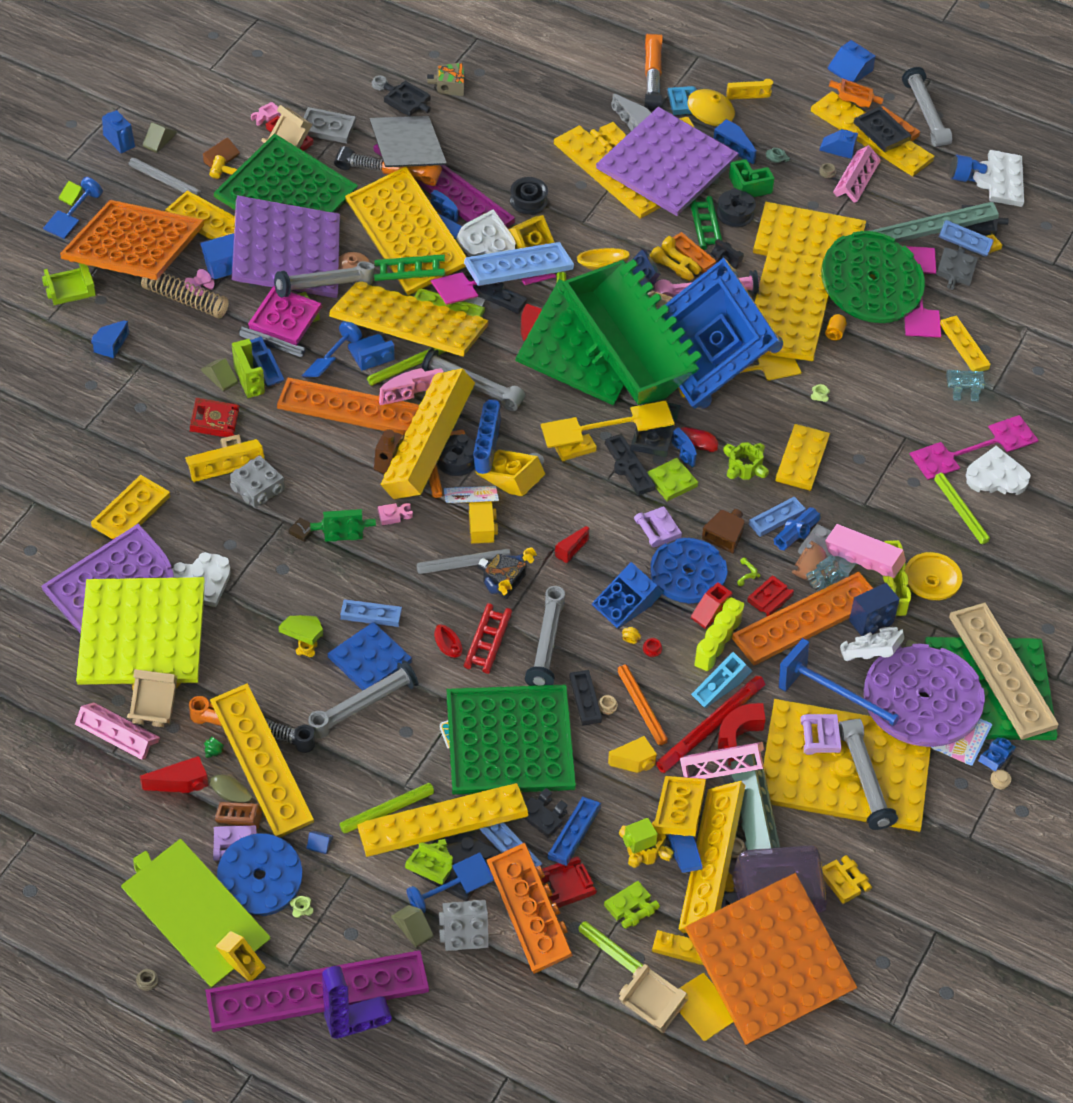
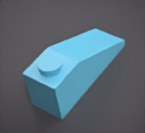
[691,652,752,708]

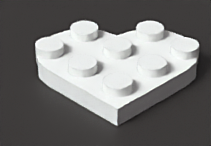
[456,209,516,257]
[966,446,1031,495]
[172,552,231,607]
[840,627,904,661]

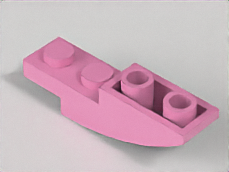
[379,368,444,405]

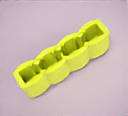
[883,540,911,616]
[694,597,744,671]

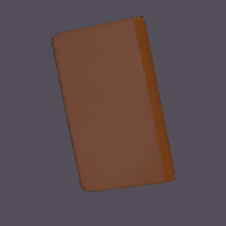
[203,138,240,168]

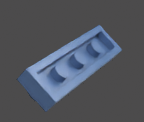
[479,822,543,868]

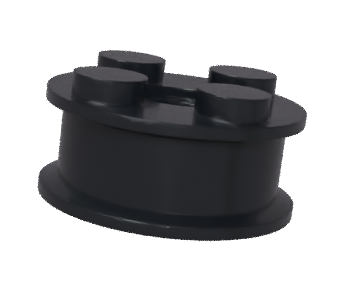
[510,177,548,215]
[717,188,756,227]
[437,434,475,476]

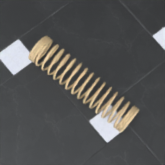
[141,272,229,319]

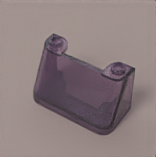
[732,846,827,913]

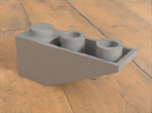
[611,94,651,131]

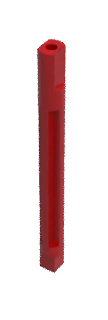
[656,676,766,773]

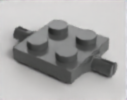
[936,246,978,290]

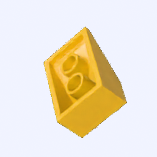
[475,450,545,496]

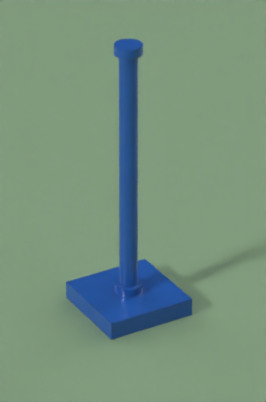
[779,638,899,726]

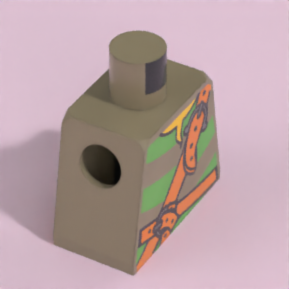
[427,63,464,96]

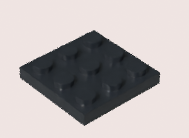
[413,833,500,902]

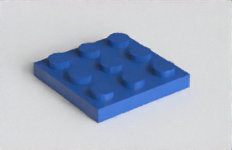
[328,622,412,691]

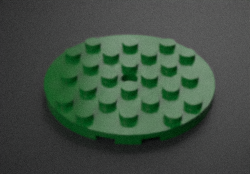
[821,231,925,323]

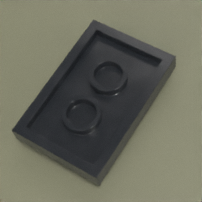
[854,106,912,152]

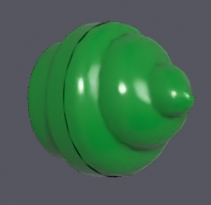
[204,736,225,758]

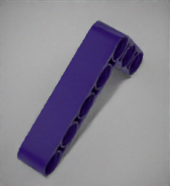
[322,966,392,1039]

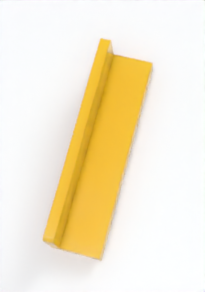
[185,439,265,482]

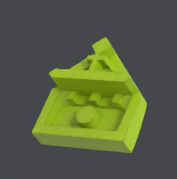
[279,615,323,645]
[405,839,453,885]

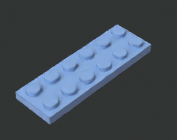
[464,242,574,286]

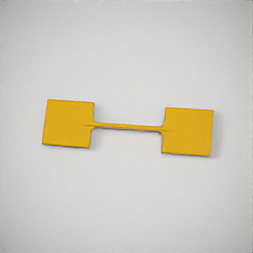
[678,355,802,397]
[540,401,674,448]

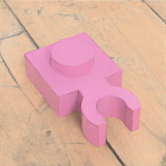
[251,102,281,126]
[378,503,413,525]

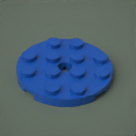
[650,538,727,604]
[217,834,302,916]

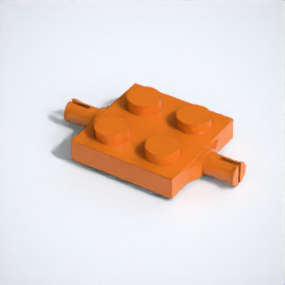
[829,78,883,108]

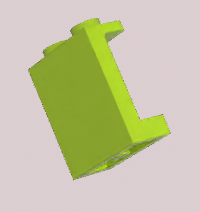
[42,263,96,305]
[232,339,265,398]

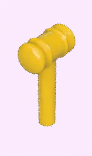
[209,155,237,179]

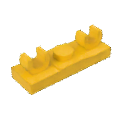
[652,930,704,966]

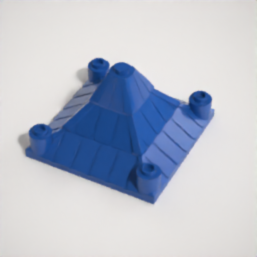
[663,258,783,409]

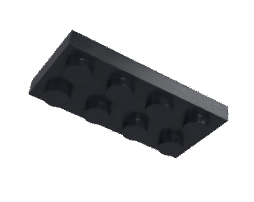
[630,401,681,457]

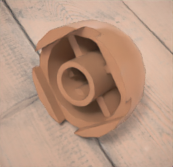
[792,541,828,580]

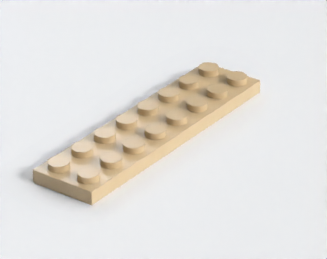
[949,603,1059,740]

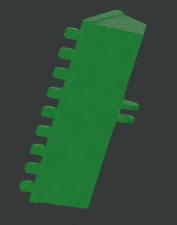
[563,260,702,405]

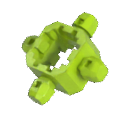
[723,442,769,480]

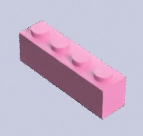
[825,524,906,578]

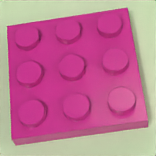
[248,286,322,346]

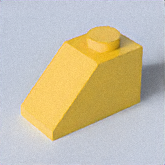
[608,736,657,773]
[215,931,266,982]

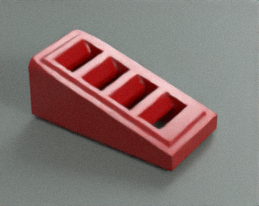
[555,526,589,563]

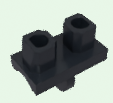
[711,239,744,270]

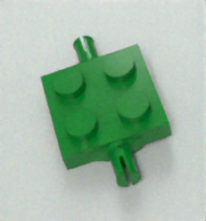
[310,509,376,542]

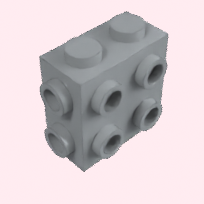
[230,456,284,508]
[439,900,488,951]

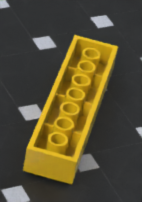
[380,368,475,499]

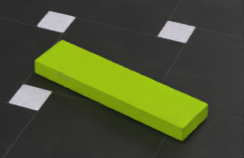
[414,288,485,317]

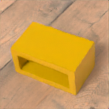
[469,501,498,544]

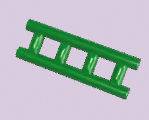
[690,196,723,250]
[374,254,445,281]

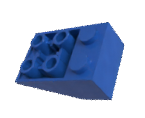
[592,562,664,629]

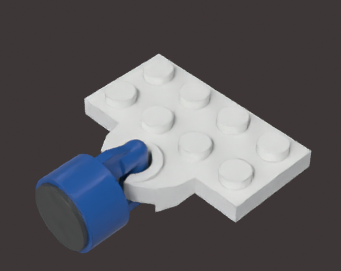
[949,150,1024,207]

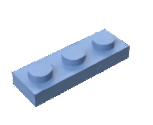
[939,220,993,257]
[749,497,806,537]
[340,599,402,627]

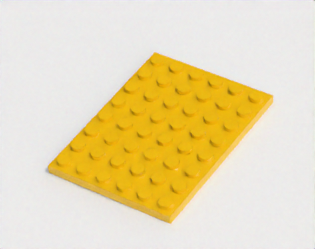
[763,699,931,832]

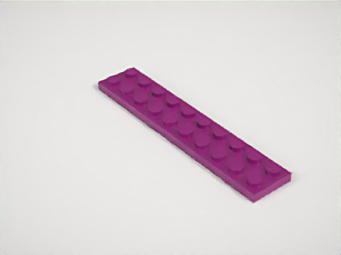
[373,144,515,228]
[205,950,429,1032]

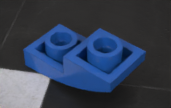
[431,190,458,223]
[672,427,697,468]
[978,737,1016,772]

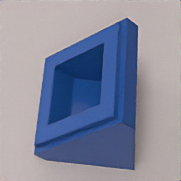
[306,830,333,854]

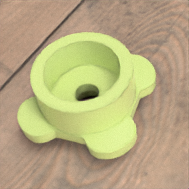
[811,384,830,402]
[290,896,313,918]

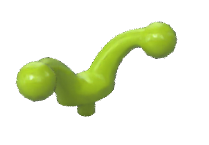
[737,557,760,586]

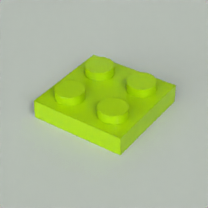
[647,458,698,501]

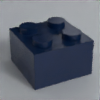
[849,583,900,636]

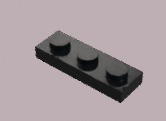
[569,670,602,726]

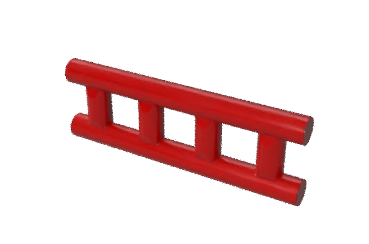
[463,604,512,674]

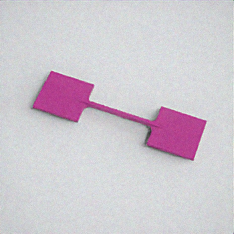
[904,246,941,338]
[431,272,556,305]
[909,415,1039,480]

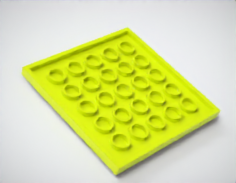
[76,577,205,685]

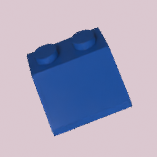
[828,40,876,83]
[200,233,234,279]

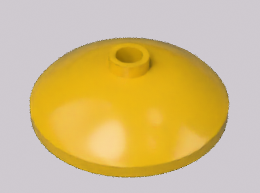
[687,89,735,126]
[577,248,630,271]
[905,552,962,600]

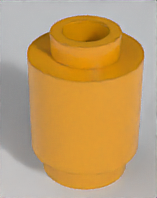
[825,314,847,341]

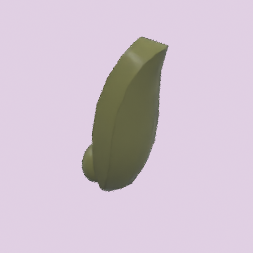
[210,774,252,803]

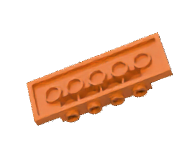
[487,842,573,974]

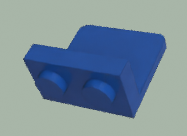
[348,334,395,371]

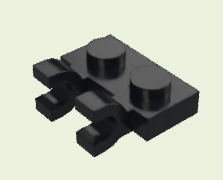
[523,788,567,838]

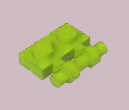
[604,881,660,929]

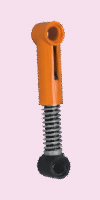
[644,34,662,111]
[334,146,442,186]
[189,696,315,753]

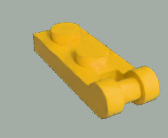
[726,79,773,100]

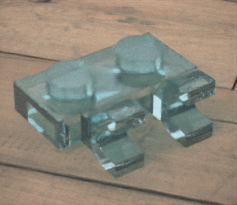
[946,370,985,401]
[806,554,844,592]

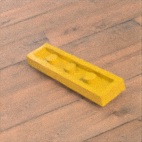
[940,315,991,374]

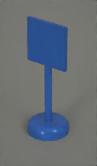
[43,177,103,239]
[302,321,362,377]
[406,853,494,913]

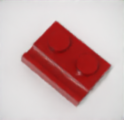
[747,575,794,616]

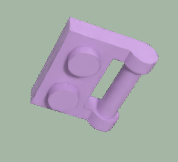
[634,506,682,547]
[800,714,841,755]
[213,825,256,861]

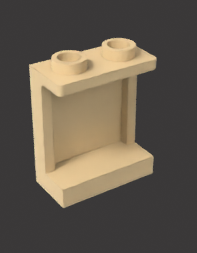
[261,105,313,148]
[127,669,177,727]
[619,964,689,1033]

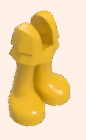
[650,236,702,281]

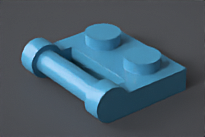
[667,86,697,115]

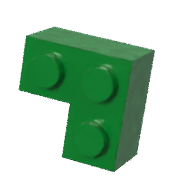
[729,159,775,197]

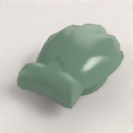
[766,148,790,163]

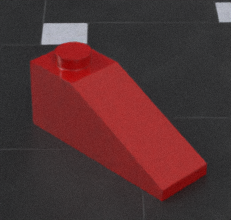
[140,756,208,793]

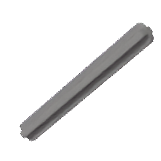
[129,158,201,196]
[417,548,511,574]

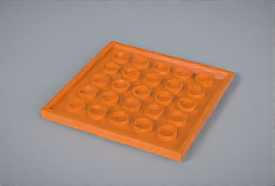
[60,200,204,280]
[684,873,857,1045]

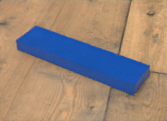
[548,797,601,866]

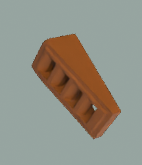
[215,802,263,829]

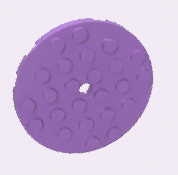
[864,644,985,747]

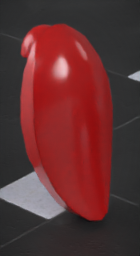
[681,427,718,452]
[434,624,462,658]

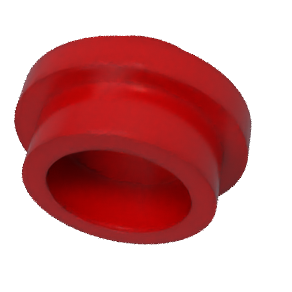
[643,638,662,657]

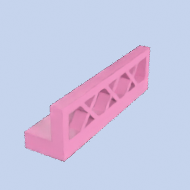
[833,145,881,203]
[75,702,160,760]
[680,742,764,779]

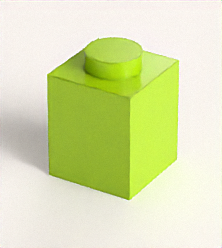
[623,818,657,854]

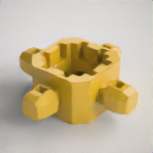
[619,820,674,868]

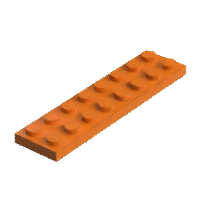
[277,377,419,435]
[732,572,873,666]

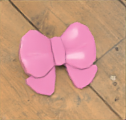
[185,269,214,296]

